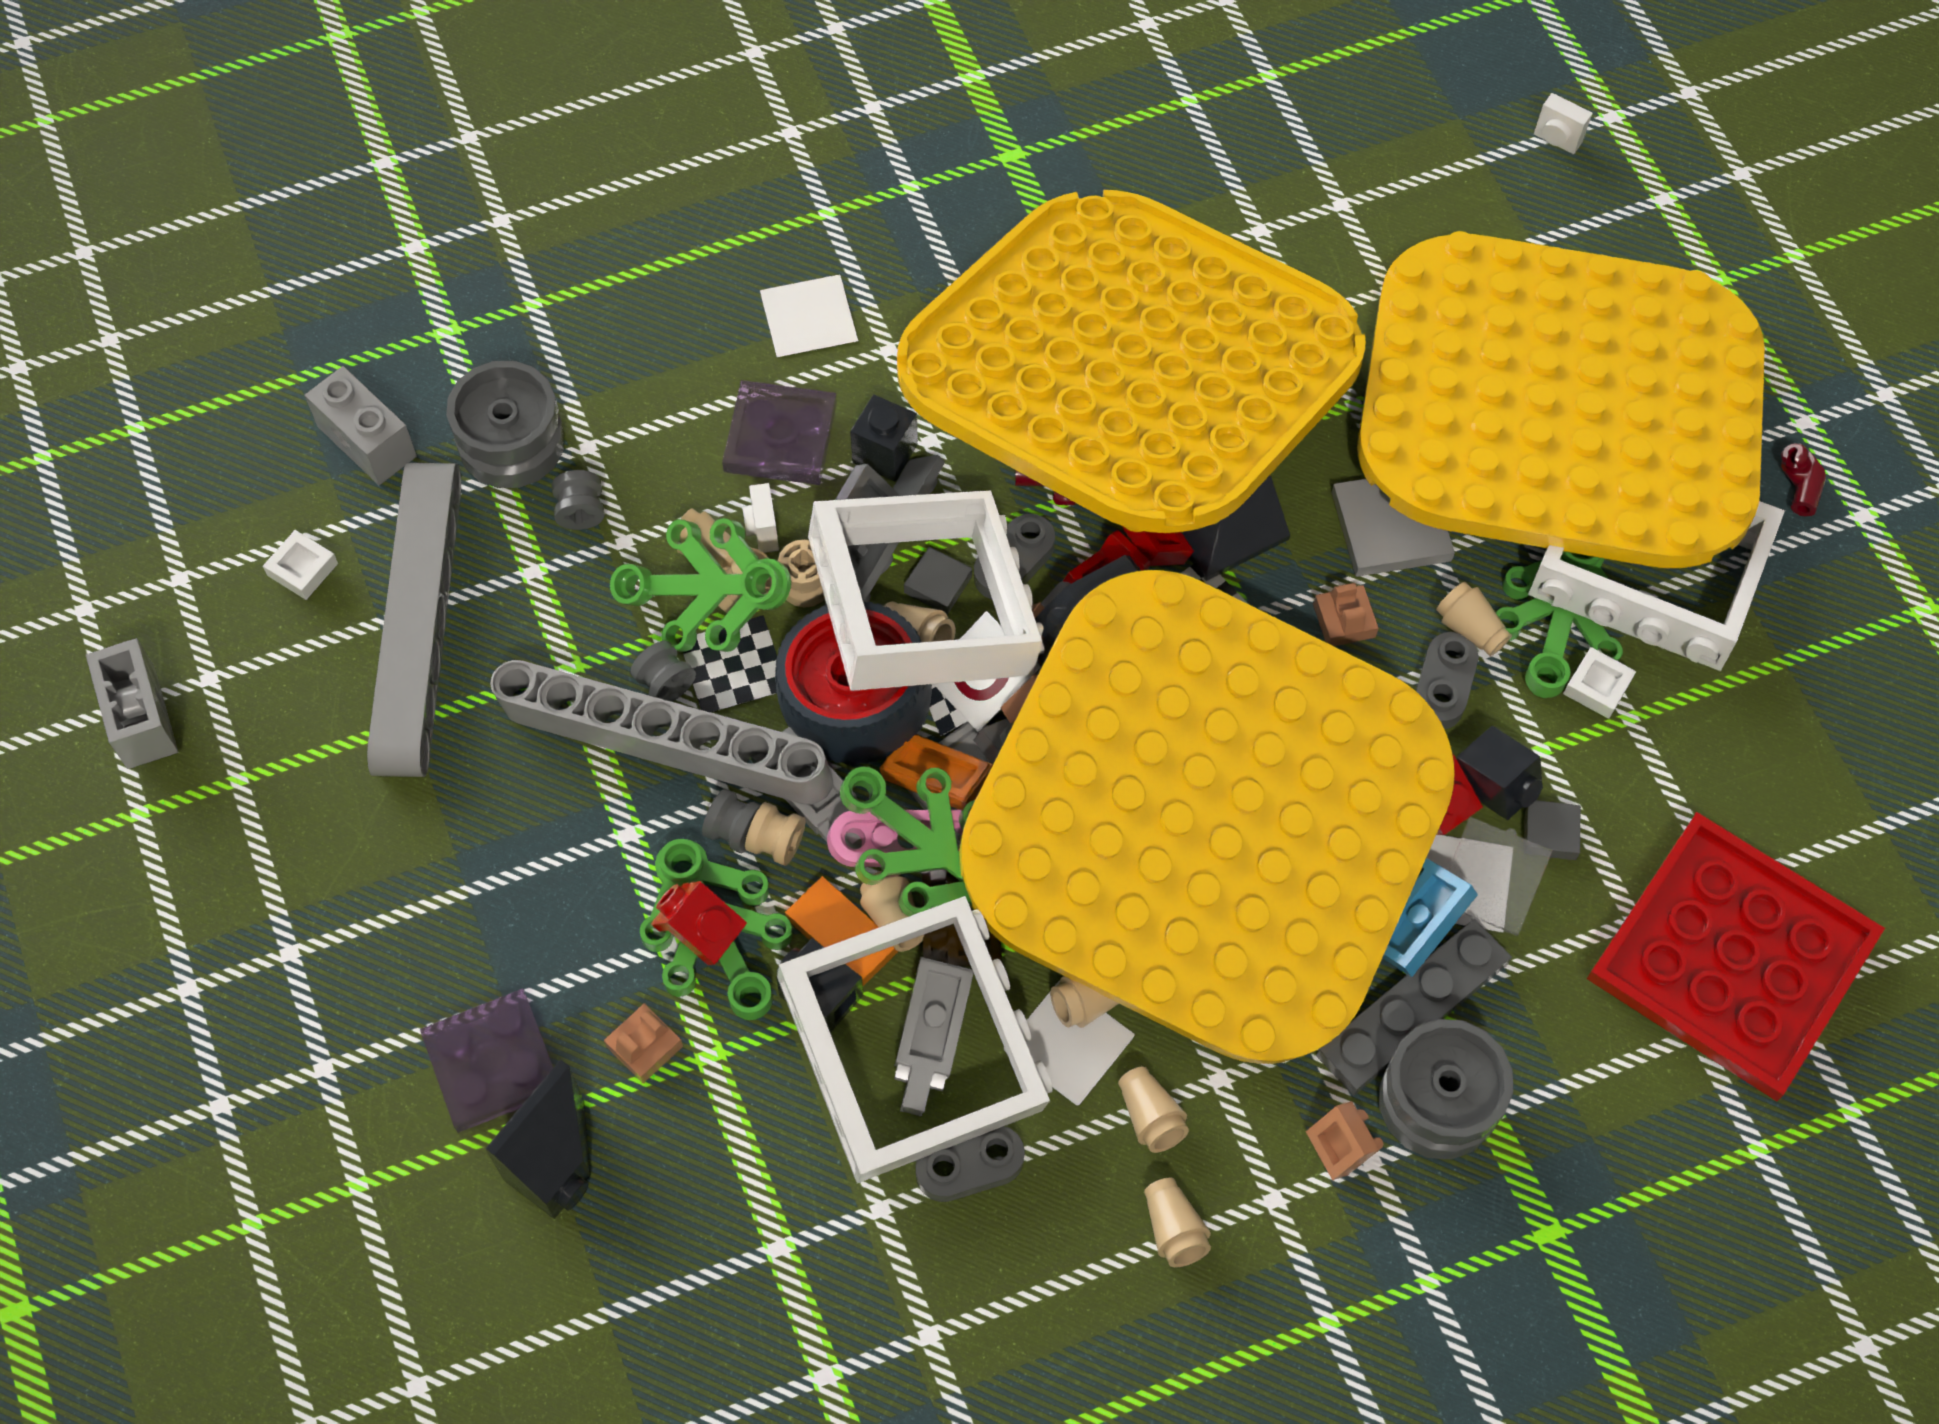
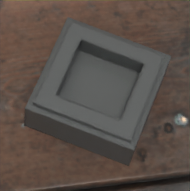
[904,547,972,615]
[1523,800,1581,860]

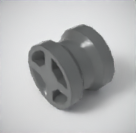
[552,470,604,530]
[630,640,696,702]
[702,789,761,854]

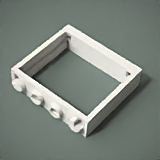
[808,490,1045,691]
[1528,501,1785,671]
[777,896,1053,1183]

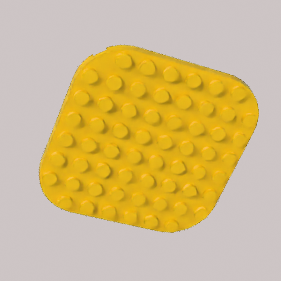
[897,190,1366,533]
[1357,231,1765,568]
[960,570,1454,1064]

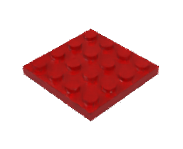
[1586,812,1885,1101]

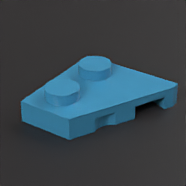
[1382,858,1478,977]

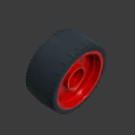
[775,601,932,765]

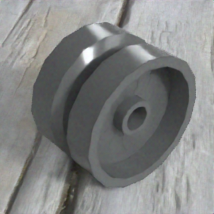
[446,361,565,488]
[1379,1019,1513,1160]

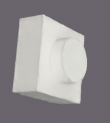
[1534,93,1592,154]
[742,483,779,553]
[263,530,338,600]
[1563,647,1636,719]

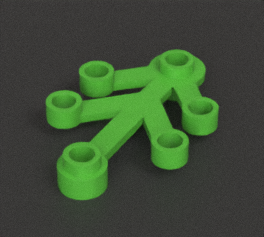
[610,518,791,652]
[1496,551,1623,698]
[840,767,975,916]
[640,839,793,1020]

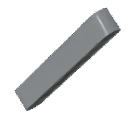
[367,463,461,777]
[490,660,833,804]

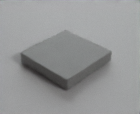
[1331,479,1455,577]

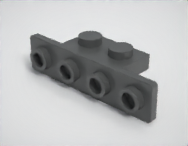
[824,455,945,606]

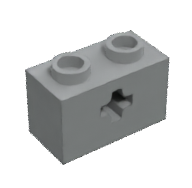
[305,366,417,485]
[86,638,179,769]

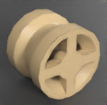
[745,802,806,866]

